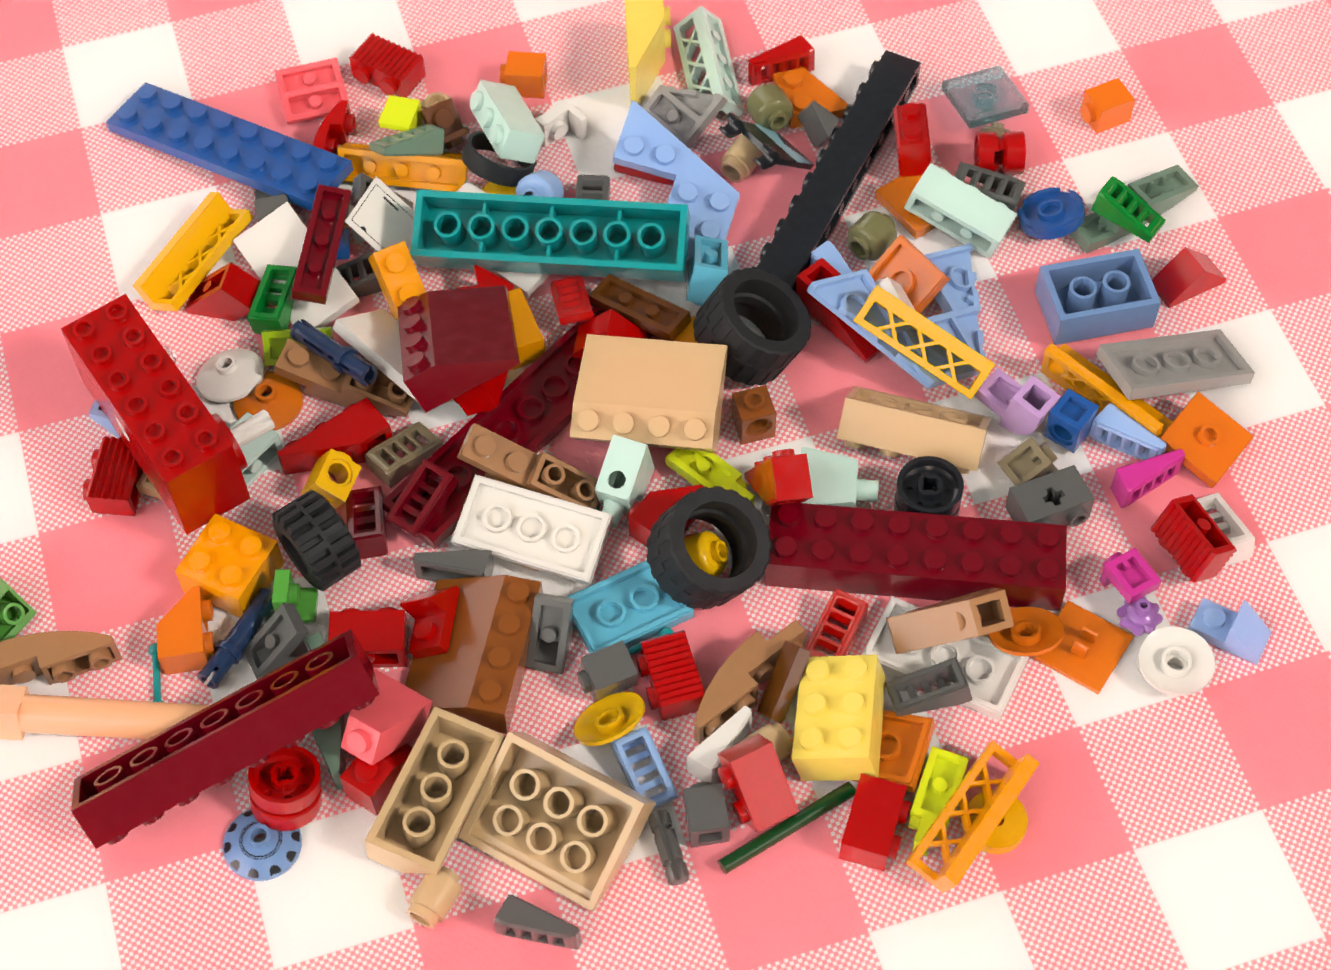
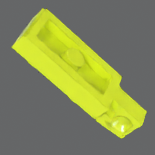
[665,449,755,507]
[908,746,969,856]

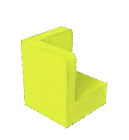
[378,95,423,132]

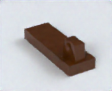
[588,274,692,341]

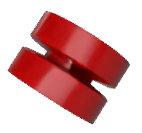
[248,745,322,831]

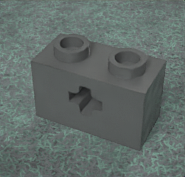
[1005,465,1095,527]

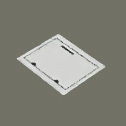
[345,176,415,253]

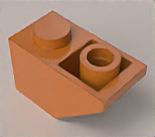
[156,586,215,675]

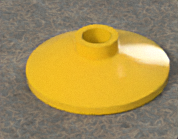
[574,692,645,746]

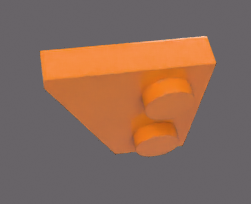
[773,67,848,129]

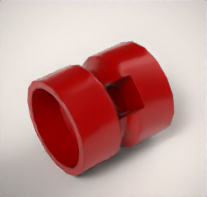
[974,131,1026,174]

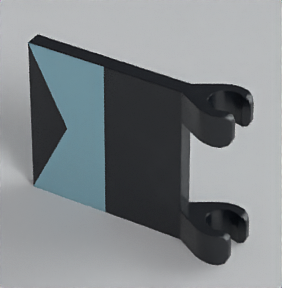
[719,112,814,170]

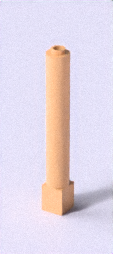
[0,684,210,740]

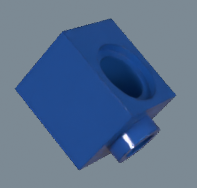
[1043,389,1099,453]

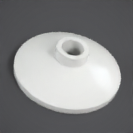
[196,348,265,403]
[1138,626,1215,696]

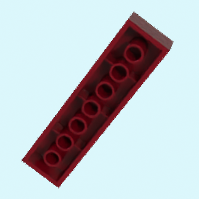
[765,503,1067,611]
[71,629,380,849]

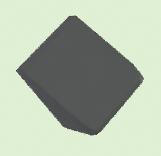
[798,100,839,148]

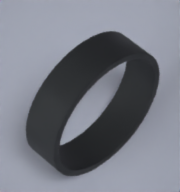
[462,131,537,187]

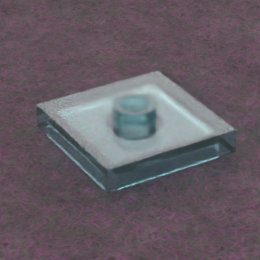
[942,65,1029,129]

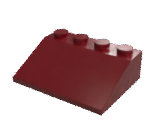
[397,286,520,413]

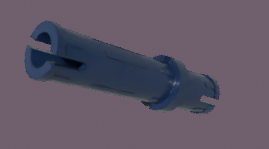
[290,319,378,386]
[197,588,274,689]

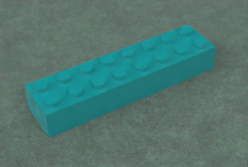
[410,190,690,282]

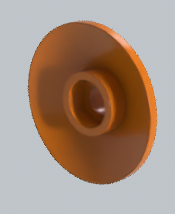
[233,372,303,431]
[988,607,1064,656]

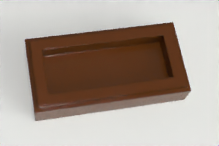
[757,640,811,723]

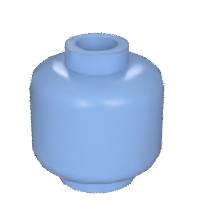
[515,170,564,198]

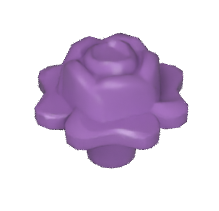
[1116,596,1163,636]

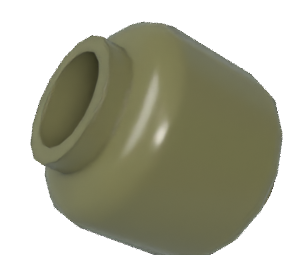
[746,84,794,131]
[848,211,897,261]

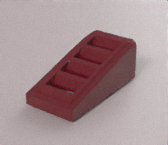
[385,458,459,538]
[346,486,388,559]

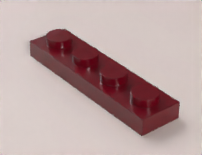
[291,184,352,305]

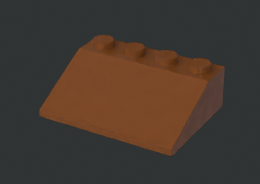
[405,575,543,734]

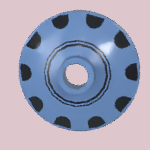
[223,809,302,881]

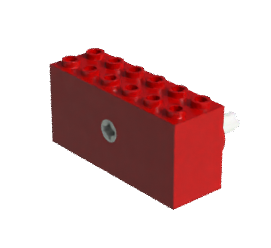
[60,294,275,535]

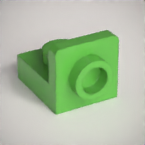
[272,569,319,624]

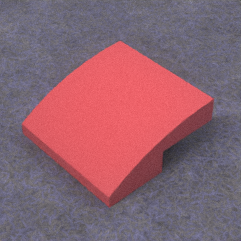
[275,57,351,125]

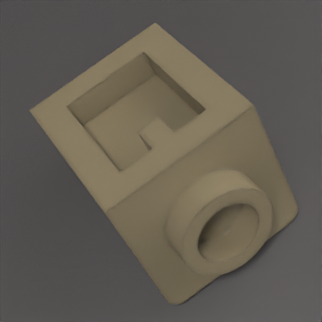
[997,436,1058,486]

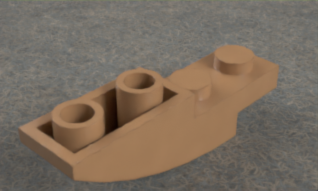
[273,339,414,417]
[457,423,599,510]
[694,620,806,745]
[0,631,122,685]

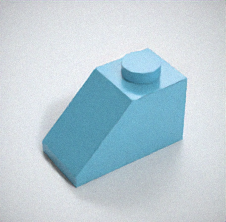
[686,235,728,306]

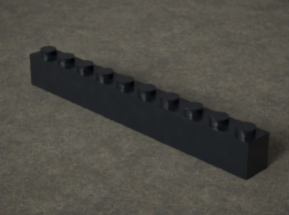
[751,50,921,293]

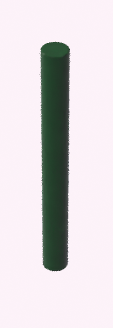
[718,781,856,874]

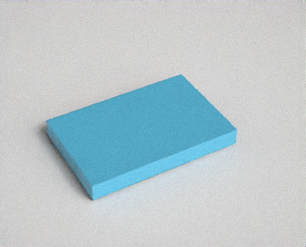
[567,560,694,653]

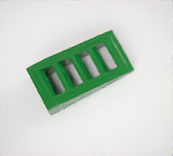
[1091,176,1166,243]
[247,264,297,334]

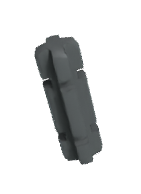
[649,809,689,886]

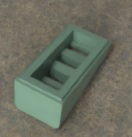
[370,124,444,156]

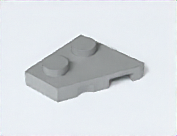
[642,85,728,149]

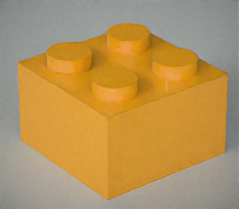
[175,514,284,618]

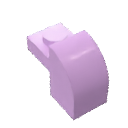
[974,368,1061,435]

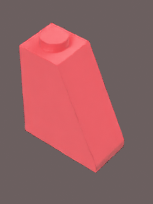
[340,668,433,766]

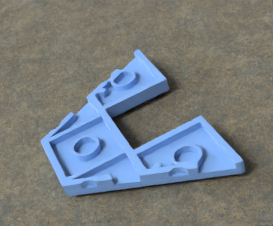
[613,101,740,262]
[807,243,986,389]

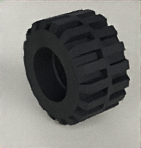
[272,490,361,591]

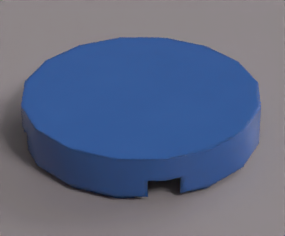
[1017,187,1086,240]

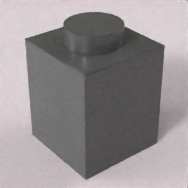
[577,640,638,702]
[683,782,730,848]

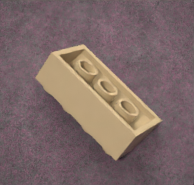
[836,386,991,474]
[365,706,505,875]

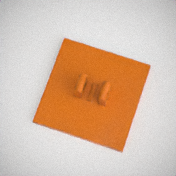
[1032,600,1134,695]

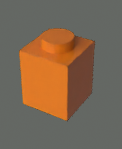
[500,51,548,99]
[1080,78,1135,134]

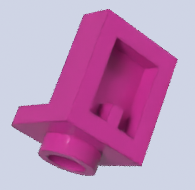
[1099,548,1162,604]

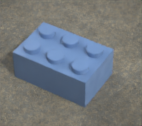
[1035,249,1161,345]

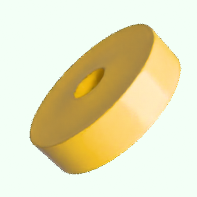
[968,790,1028,854]

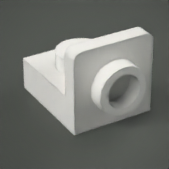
[535,99,587,148]

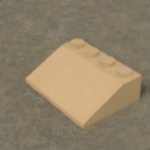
[570,334,728,452]
[458,732,656,912]

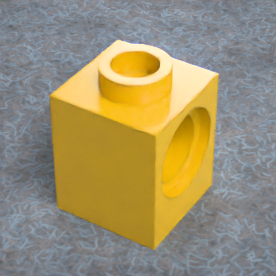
[301,448,362,509]

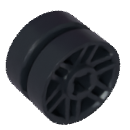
[894,456,964,516]

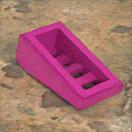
[1110,449,1185,508]

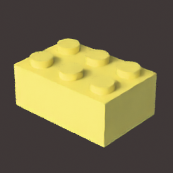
[791,655,886,781]

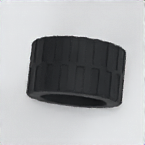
[693,268,812,386]
[646,486,772,609]

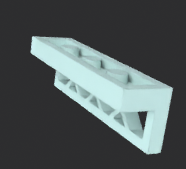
[673,6,745,117]

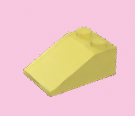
[625,0,671,105]

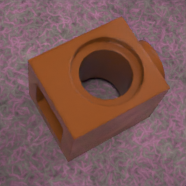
[732,385,777,445]

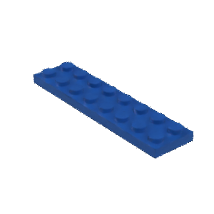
[106,82,353,211]

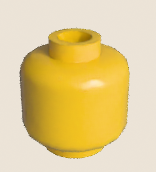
[684,531,729,577]

